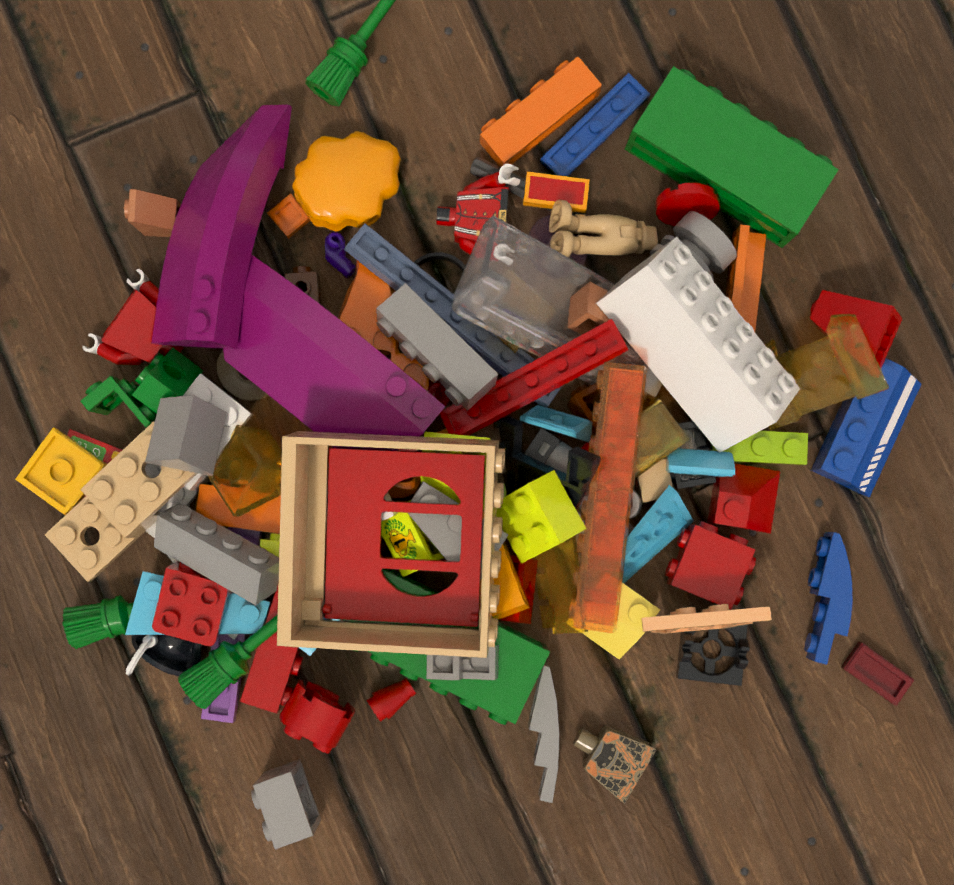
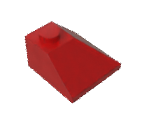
[707,464,780,534]

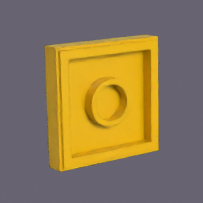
[15,427,107,515]

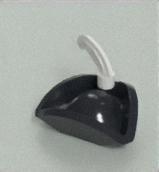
[125,635,201,677]

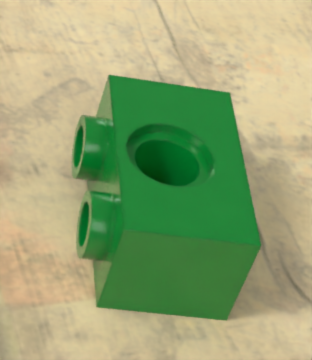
[132,347,203,414]

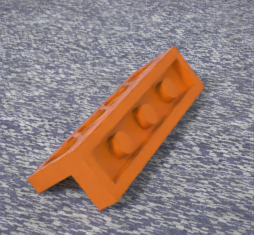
[726,224,766,332]

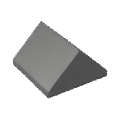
[145,395,227,476]

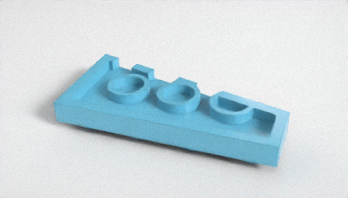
[125,571,271,635]

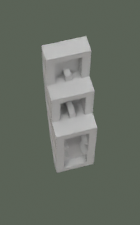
[528,663,559,803]

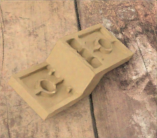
[45,421,198,582]

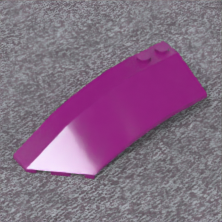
[151,105,292,349]
[223,254,445,451]

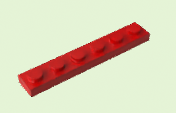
[439,319,629,436]

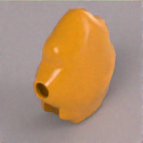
[292,131,401,232]

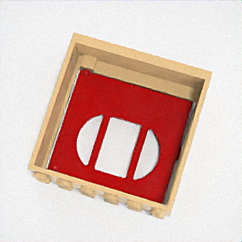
[277,431,505,658]

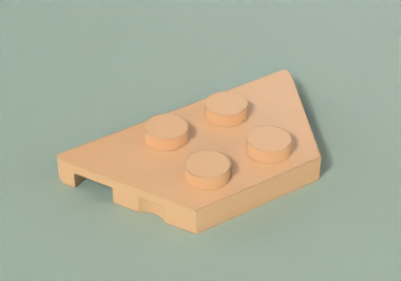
[641,604,772,634]

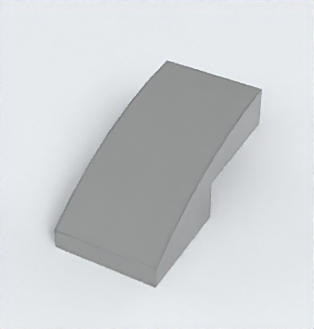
[426,645,499,680]

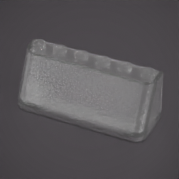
[452,215,645,388]

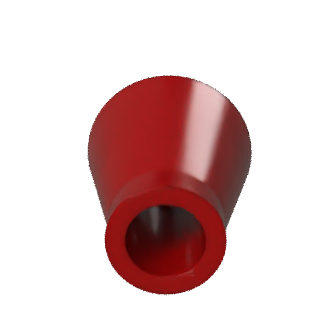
[366,678,416,722]

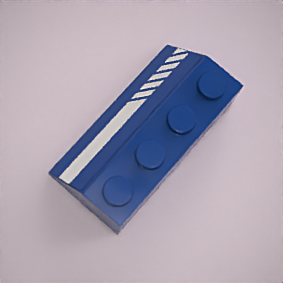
[811,359,921,497]

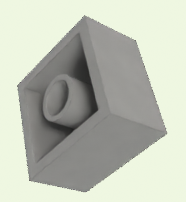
[251,759,321,849]

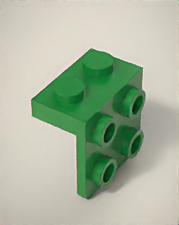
[80,376,157,428]

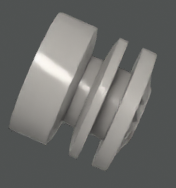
[650,211,737,281]

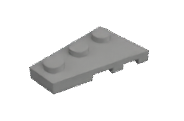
[408,481,508,580]

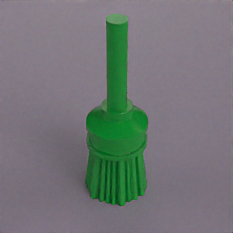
[305,0,396,107]
[62,595,134,649]
[178,614,278,710]

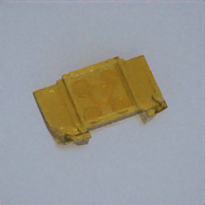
[765,314,889,430]

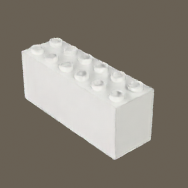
[596,236,800,453]

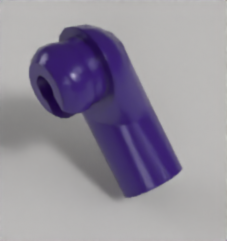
[325,231,356,279]

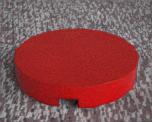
[655,183,720,226]

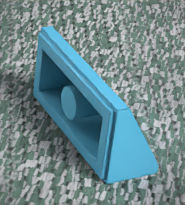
[520,405,592,442]
[666,448,735,477]

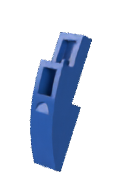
[804,532,853,665]

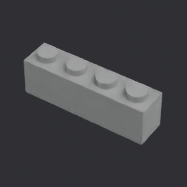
[376,283,498,411]
[154,503,279,605]

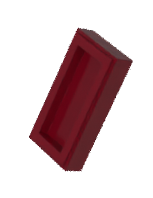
[841,641,914,706]

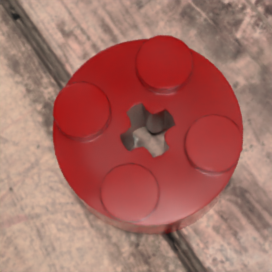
[279,680,356,754]

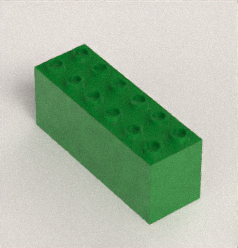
[624,66,839,248]
[343,569,550,725]

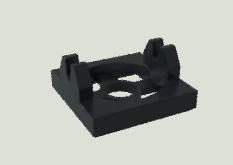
[676,625,750,686]

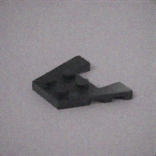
[493,416,601,511]

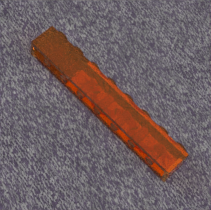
[569,362,648,633]

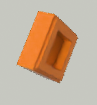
[267,193,311,239]

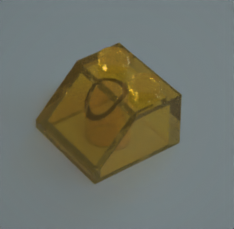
[208,425,282,517]

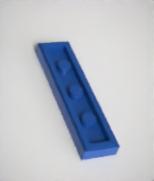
[540,73,651,177]

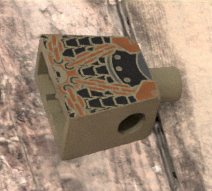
[573,725,656,804]

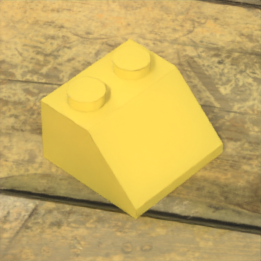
[567,570,660,660]

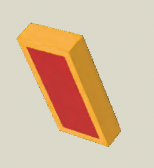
[523,171,590,213]

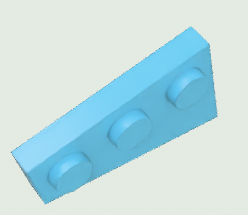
[606,485,694,583]

